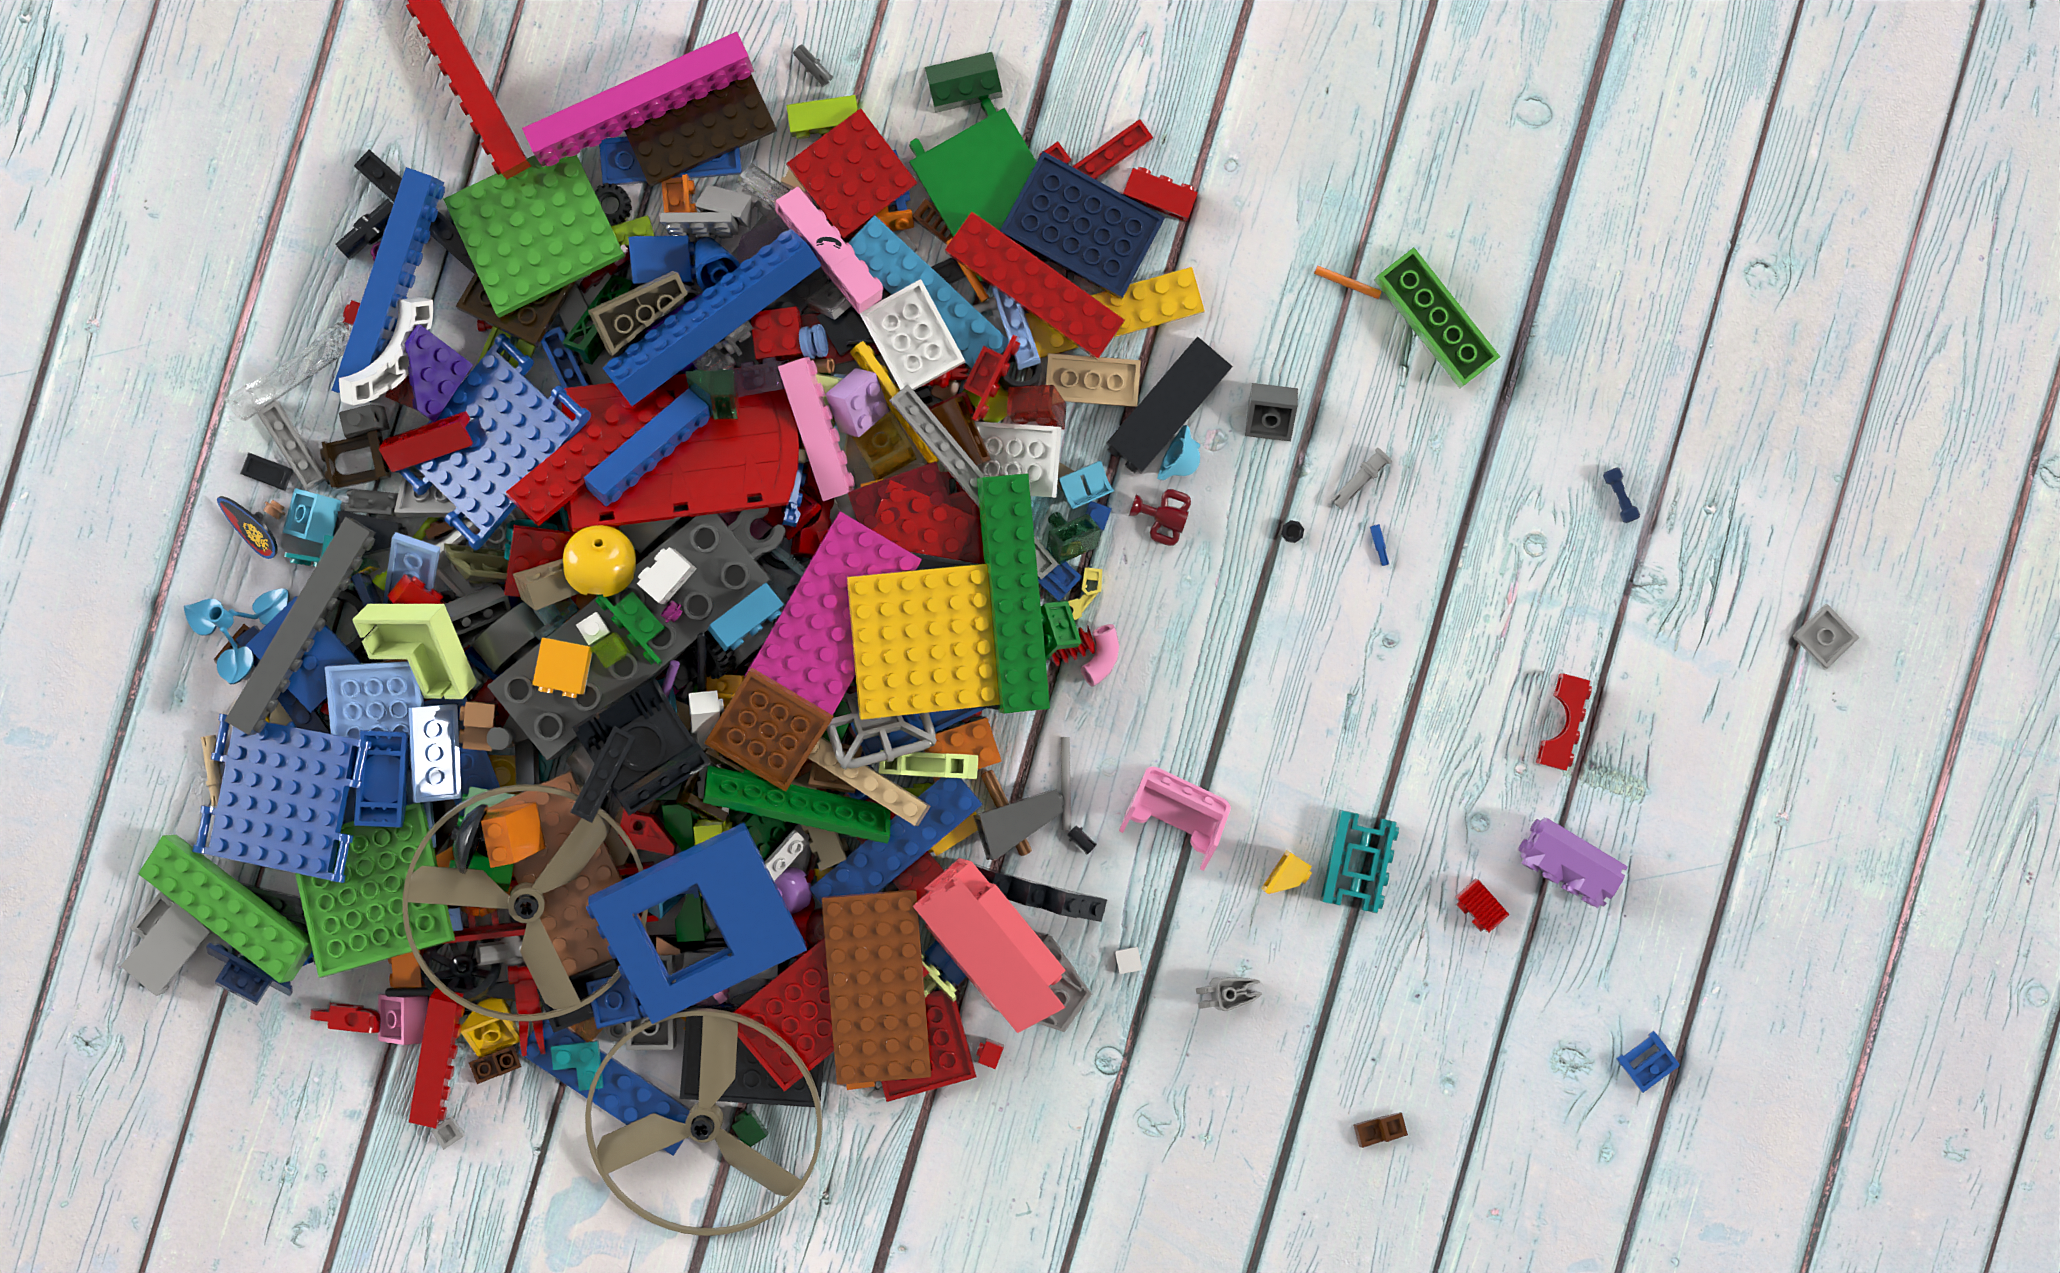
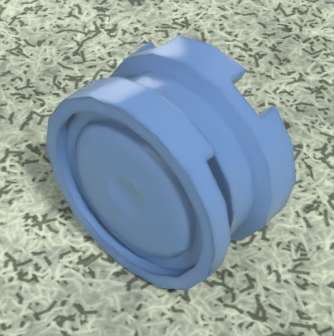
[799,324,828,359]

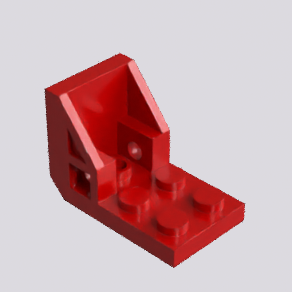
[618,809,678,856]

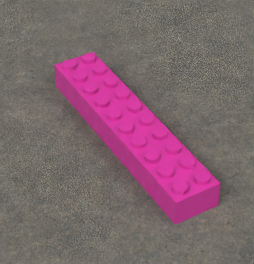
[522,31,754,167]

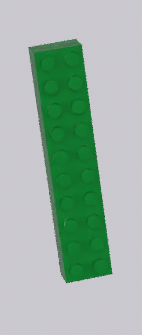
[977,473,1050,714]

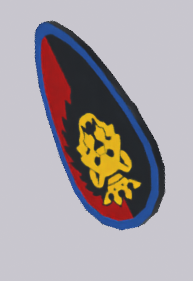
[217,496,278,559]

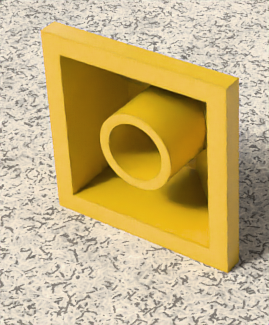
[1261,850,1312,894]
[461,997,520,1058]

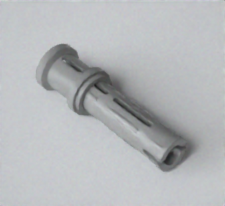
[1331,447,1392,510]

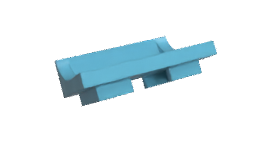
[1058,460,1114,509]

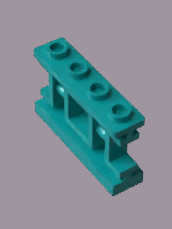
[1320,809,1399,913]

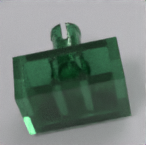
[1047,512,1101,565]

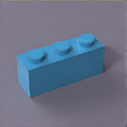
[708,583,784,652]

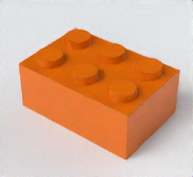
[921,717,1002,782]

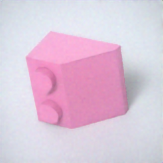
[378,994,428,1045]

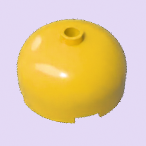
[563,525,636,597]

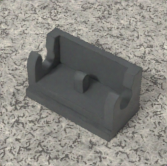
[344,489,398,516]

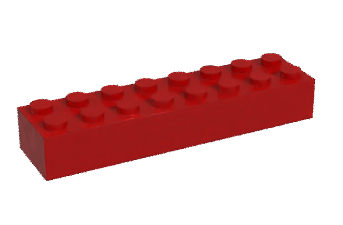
[945,212,1125,360]

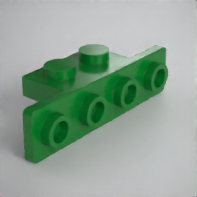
[595,591,664,666]

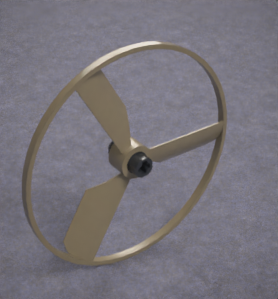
[402,784,648,1021]
[585,1008,823,1236]

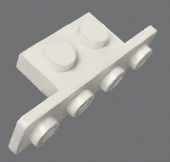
[765,830,808,882]

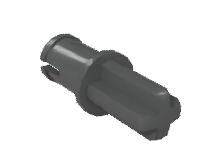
[793,44,833,87]

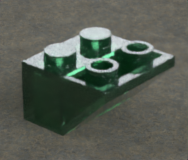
[686,369,738,419]

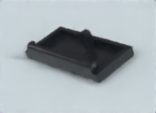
[536,958,620,1033]

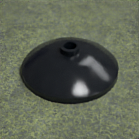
[451,804,488,874]

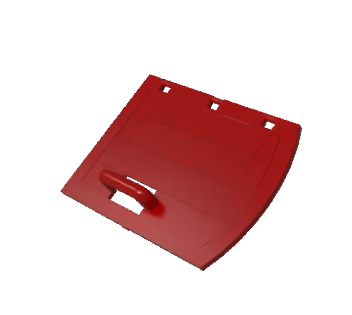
[561,364,799,531]

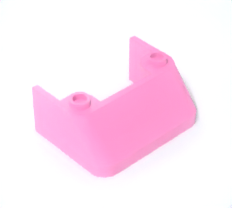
[1119,767,1231,871]

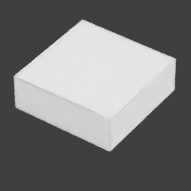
[1115,946,1142,974]

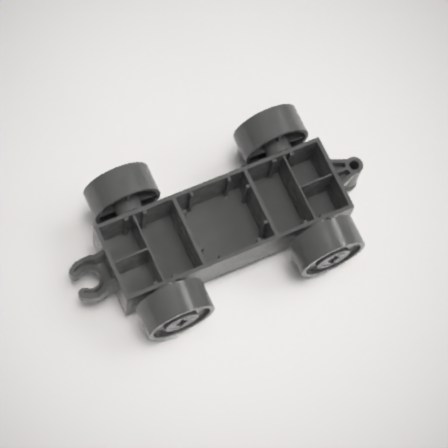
[472,505,786,784]

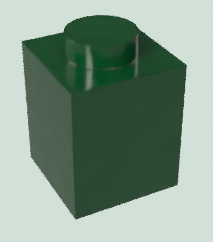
[732,1110,768,1147]

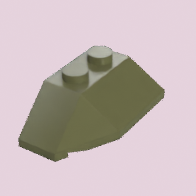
[444,543,509,587]

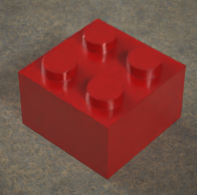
[750,306,804,363]

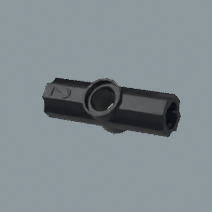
[335,198,393,260]

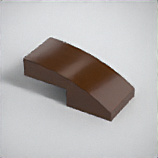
[1353,1112,1408,1148]

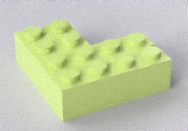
[352,604,477,699]

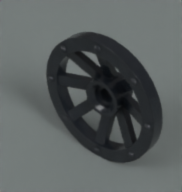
[421,939,502,1002]

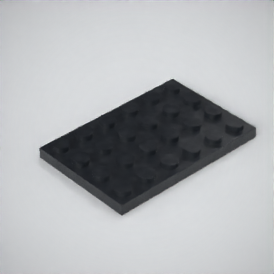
[679,1005,824,1107]

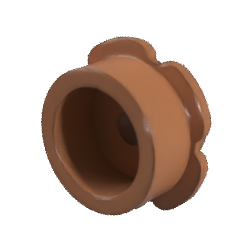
[263,500,285,520]

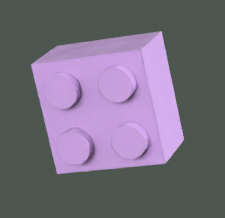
[825,368,889,437]

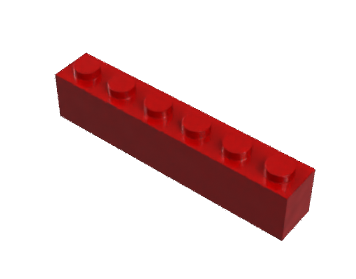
[409,988,465,1129]

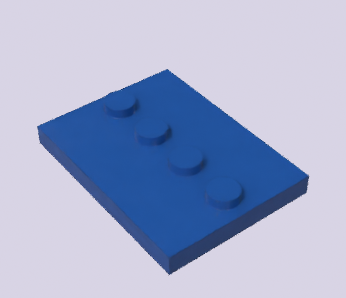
[246,596,363,713]

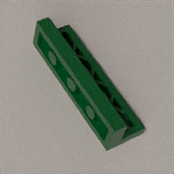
[562,275,637,365]

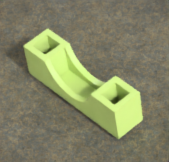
[879,750,978,779]

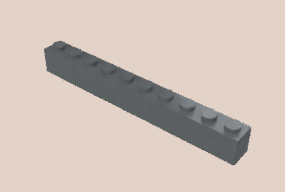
[225,517,376,735]

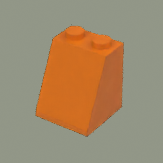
[481,802,546,868]

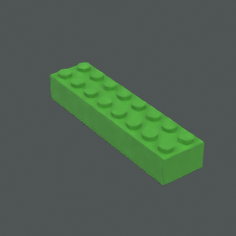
[138,835,312,983]

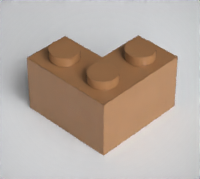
[459,701,497,751]

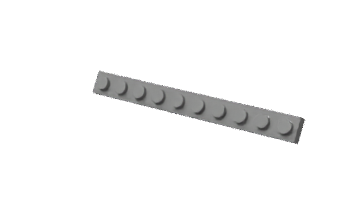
[889,385,1058,580]

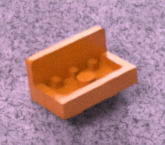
[662,174,697,213]

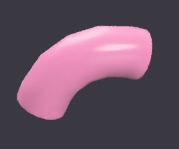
[1081,624,1119,687]

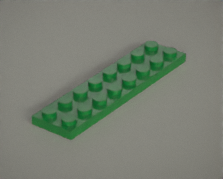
[703,765,891,844]

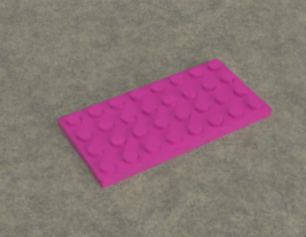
[744,512,922,715]

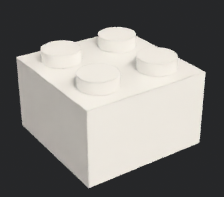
[637,547,697,605]

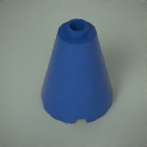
[694,237,740,291]

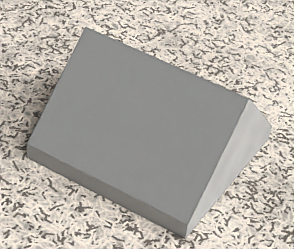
[696,185,752,228]

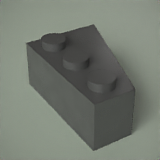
[444,583,511,649]

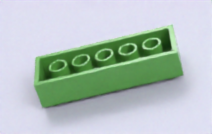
[1374,247,1500,388]

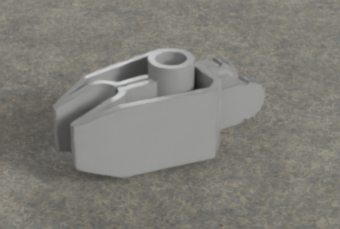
[1196,977,1262,1011]

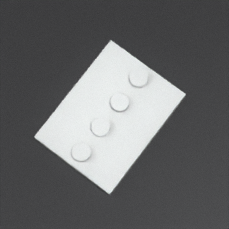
[860,279,965,390]
[974,421,1062,498]

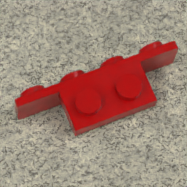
[963,335,1021,421]

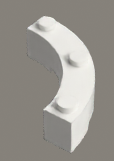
[339,297,433,405]
[689,690,729,819]

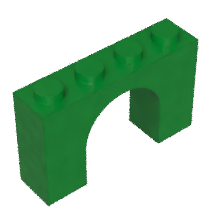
[449,787,515,892]

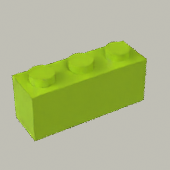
[786,95,858,139]

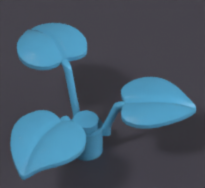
[184,589,289,685]

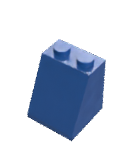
[629,235,696,287]

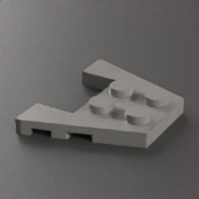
[1038,934,1092,1032]

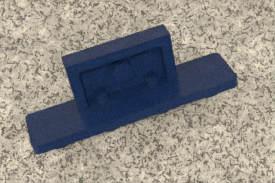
[206,943,293,1006]

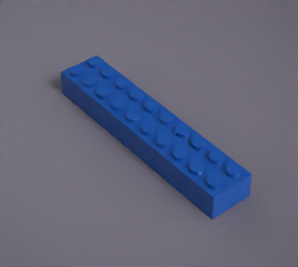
[331,167,445,402]
[603,229,822,406]

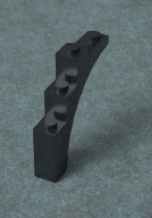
[973,863,1107,922]

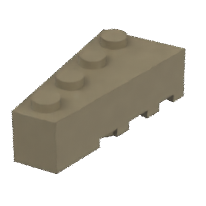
[588,271,687,356]
[513,558,580,611]
[791,771,850,871]

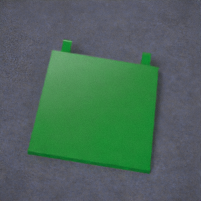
[909,98,1037,282]

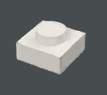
[576,612,610,645]

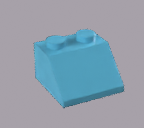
[282,488,342,544]

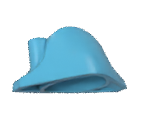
[1157,425,1200,480]

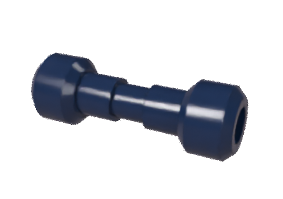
[1603,467,1640,524]

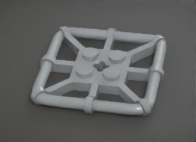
[825,692,937,770]

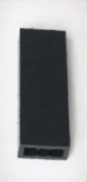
[1106,336,1233,474]

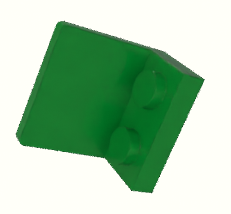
[1041,601,1082,660]

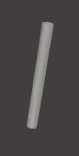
[1061,737,1071,830]

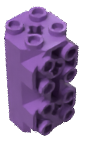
[1518,817,1628,908]

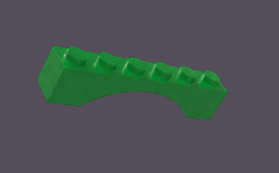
[662,800,712,942]

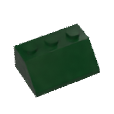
[925,52,1003,113]

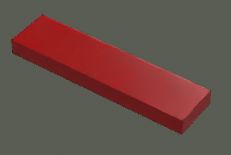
[1072,119,1153,179]

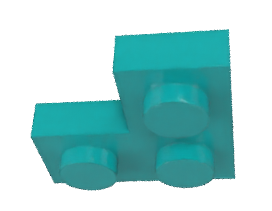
[551,1040,604,1091]

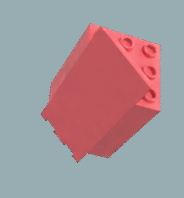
[913,858,1066,1033]

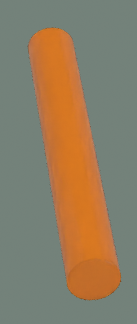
[946,238,989,302]
[1314,265,1382,299]

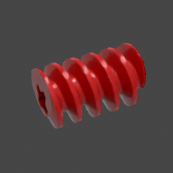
[1050,625,1095,666]

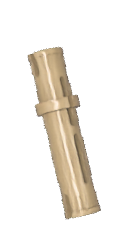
[200,735,223,806]

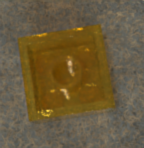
[851,412,917,480]

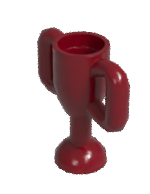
[1129,489,1191,546]

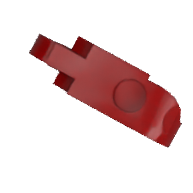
[310,1002,381,1033]

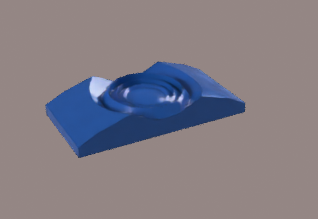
[354,730,410,827]

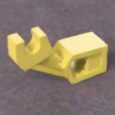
[1068,568,1102,621]

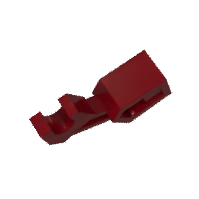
[579,244,631,294]

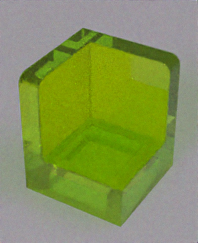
[590,633,630,668]

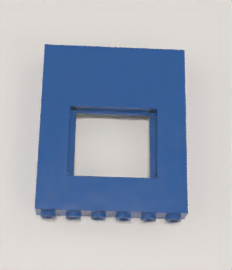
[586,822,807,1024]

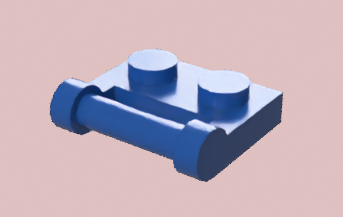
[1616,1031,1680,1093]

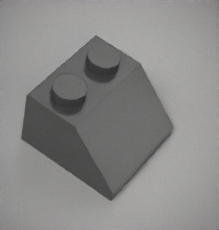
[1245,383,1298,442]

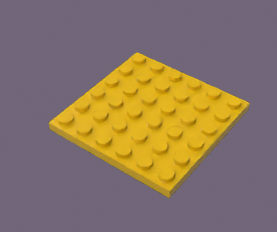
[847,564,1000,720]

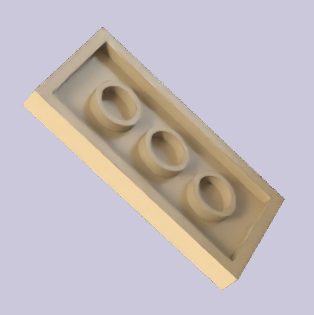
[1045,353,1141,407]

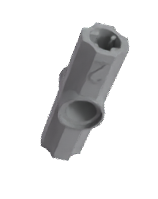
[475,936,524,966]

